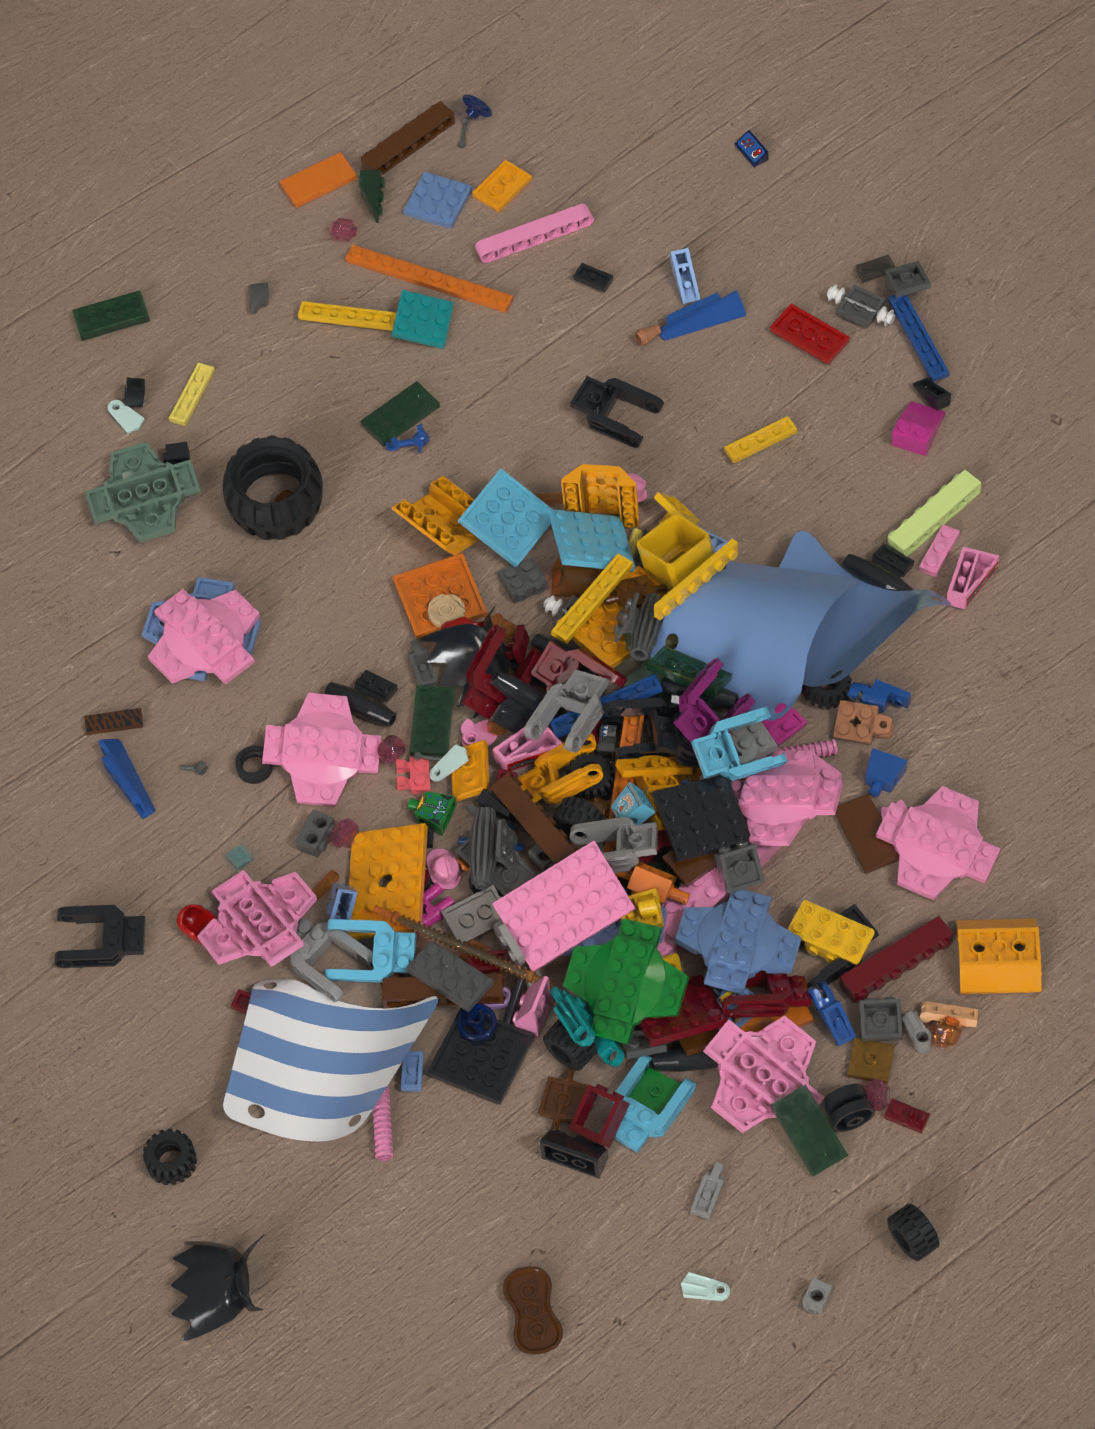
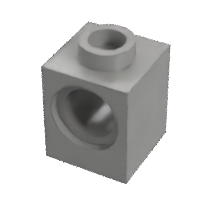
[803,1278,833,1315]

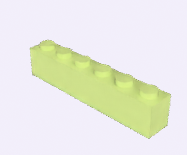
[887,470,981,557]

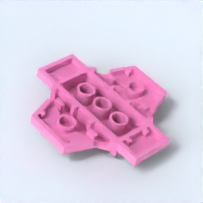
[148,589,260,685]
[262,693,381,807]
[730,750,843,846]
[876,786,1001,901]
[197,870,317,967]
[703,1016,824,1133]

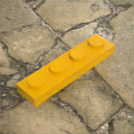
[724,416,797,464]

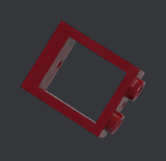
[568,1083,630,1148]

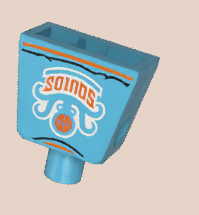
[611,782,656,825]

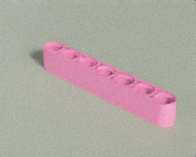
[475,204,594,263]

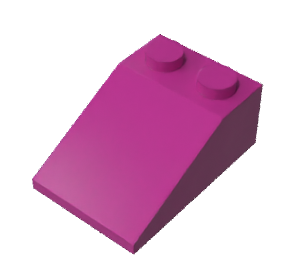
[891,401,946,456]

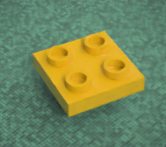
[621,888,664,927]

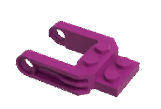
[673,658,756,743]

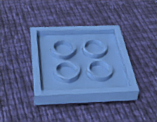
[403,171,473,229]

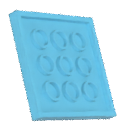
[457,468,552,567]
[549,509,635,572]

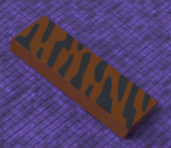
[85,708,143,735]

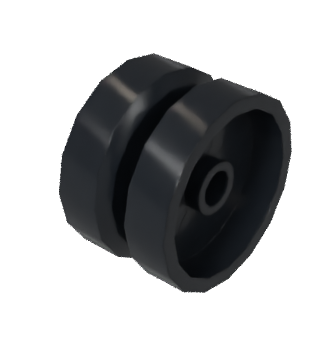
[822,1083,875,1132]

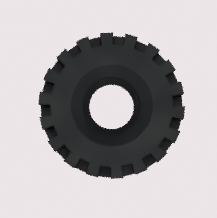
[802,670,852,710]

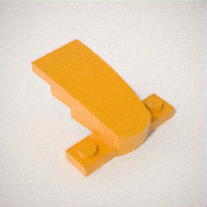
[615,755,694,830]

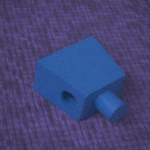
[865,748,907,797]

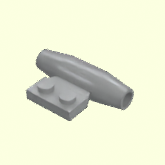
[493,919,542,988]

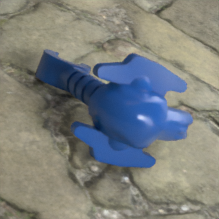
[386,423,430,453]

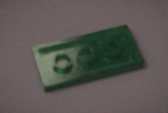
[72,290,150,341]
[361,381,440,447]
[646,646,732,698]
[409,686,455,757]
[770,1084,849,1177]

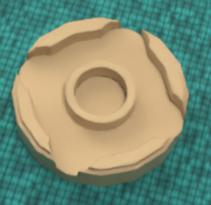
[428,594,465,628]

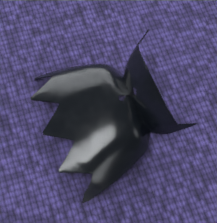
[420,606,520,719]
[171,1234,265,1341]

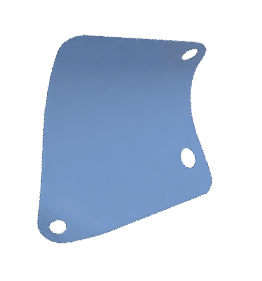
[650,562,858,721]

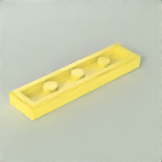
[169,363,215,426]

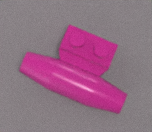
[761,703,807,747]

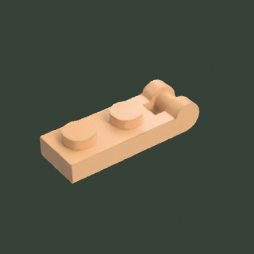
[920,1001,978,1027]

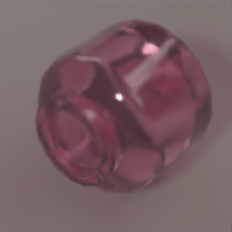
[331,218,357,242]
[377,735,406,764]
[330,819,359,848]
[864,1079,890,1111]

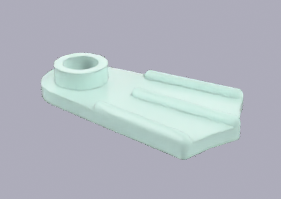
[108,400,145,434]
[429,744,469,782]
[681,1272,730,1301]

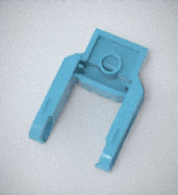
[691,707,788,781]
[324,919,417,983]
[612,1055,696,1153]

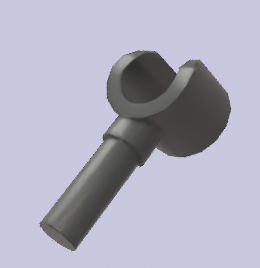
[180,760,208,775]

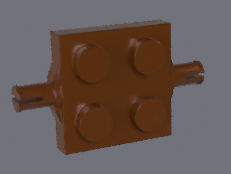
[604,574,667,609]
[538,1067,588,1131]

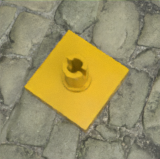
[654,492,699,525]

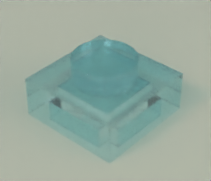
[226,844,254,871]

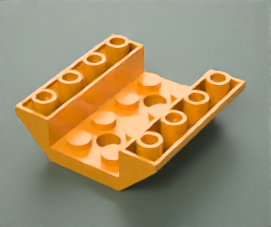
[561,464,639,528]
[392,476,480,556]
[956,918,1042,994]

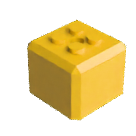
[637,514,715,591]

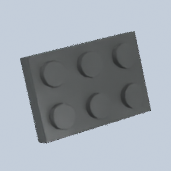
[441,885,501,944]

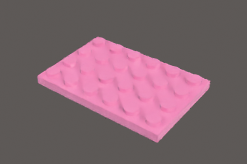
[492,841,636,972]

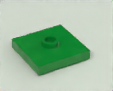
[629,1067,681,1115]

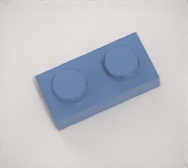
[401,1051,424,1092]

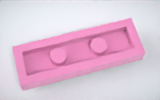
[919,524,960,577]

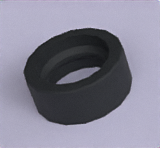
[235,746,273,784]

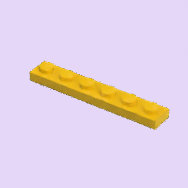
[298,301,396,331]
[654,538,738,621]
[551,553,633,644]

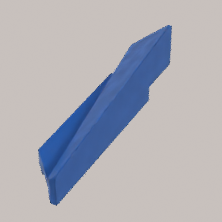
[659,290,746,341]
[98,739,156,819]

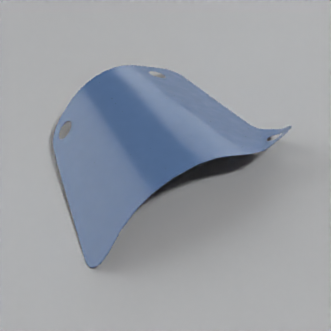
[779,531,952,687]

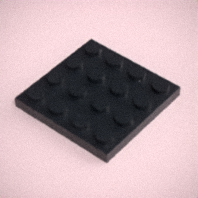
[652,775,751,862]
[427,1008,535,1105]

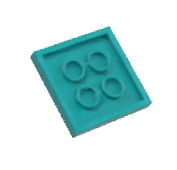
[391,290,454,349]

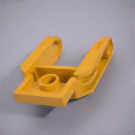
[517,733,603,805]

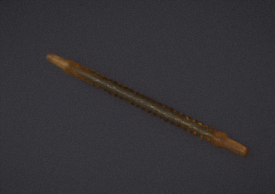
[373,905,554,989]

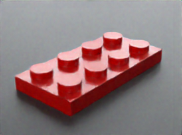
[770,303,850,365]

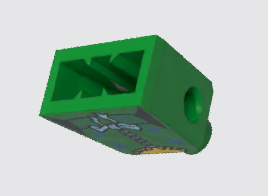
[407,791,457,836]

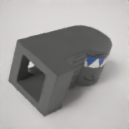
[597,724,617,761]

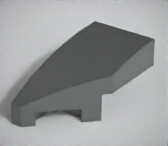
[250,282,269,313]

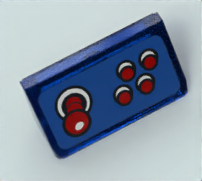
[735,130,769,168]

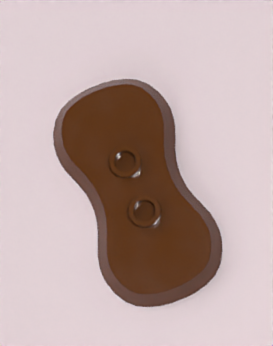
[503,1267,563,1355]

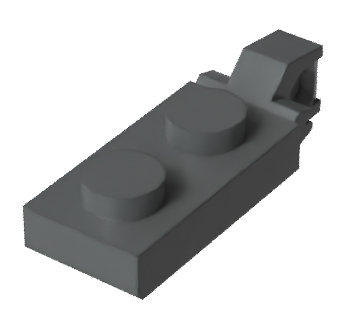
[409,639,438,689]

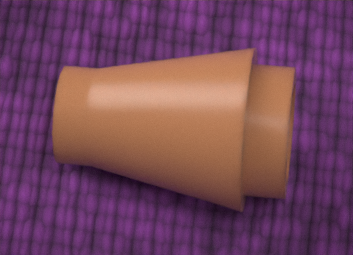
[634,324,661,346]

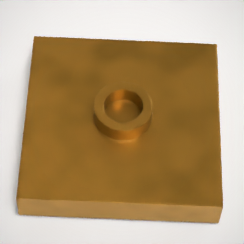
[847,1038,895,1084]

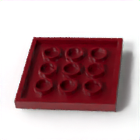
[639,975,728,1047]

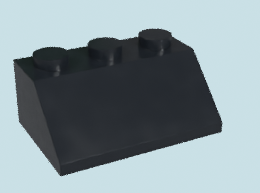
[540,1129,608,1179]

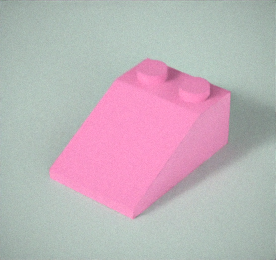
[513,976,552,1038]

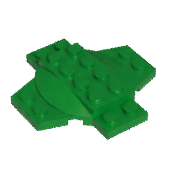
[563,918,689,1045]

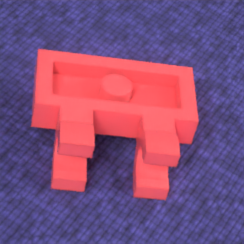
[396,757,430,794]

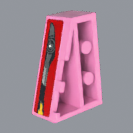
[947,547,1000,609]
[493,727,562,771]

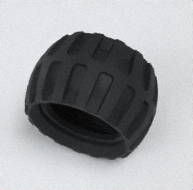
[223,436,323,540]

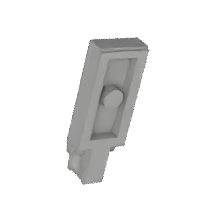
[690,1162,725,1220]

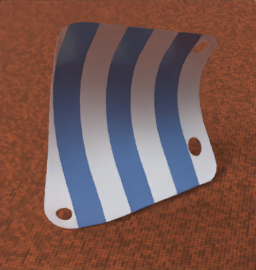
[223,979,438,1142]

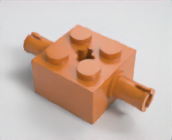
[615,862,690,905]

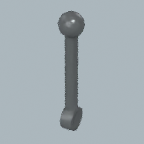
[458,117,469,148]
[414,752,442,761]

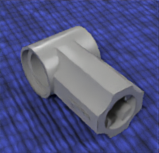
[901,1011,932,1053]

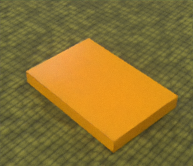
[472,159,533,213]
[451,740,489,802]

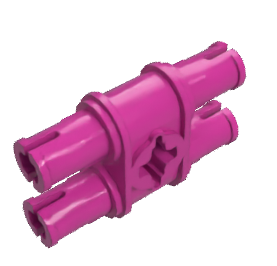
[414,882,455,935]

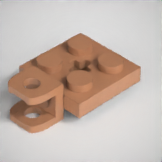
[833,700,894,745]

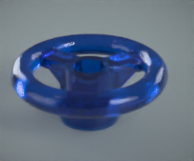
[462,94,492,119]
[457,1004,497,1041]

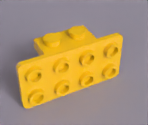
[787,900,875,964]

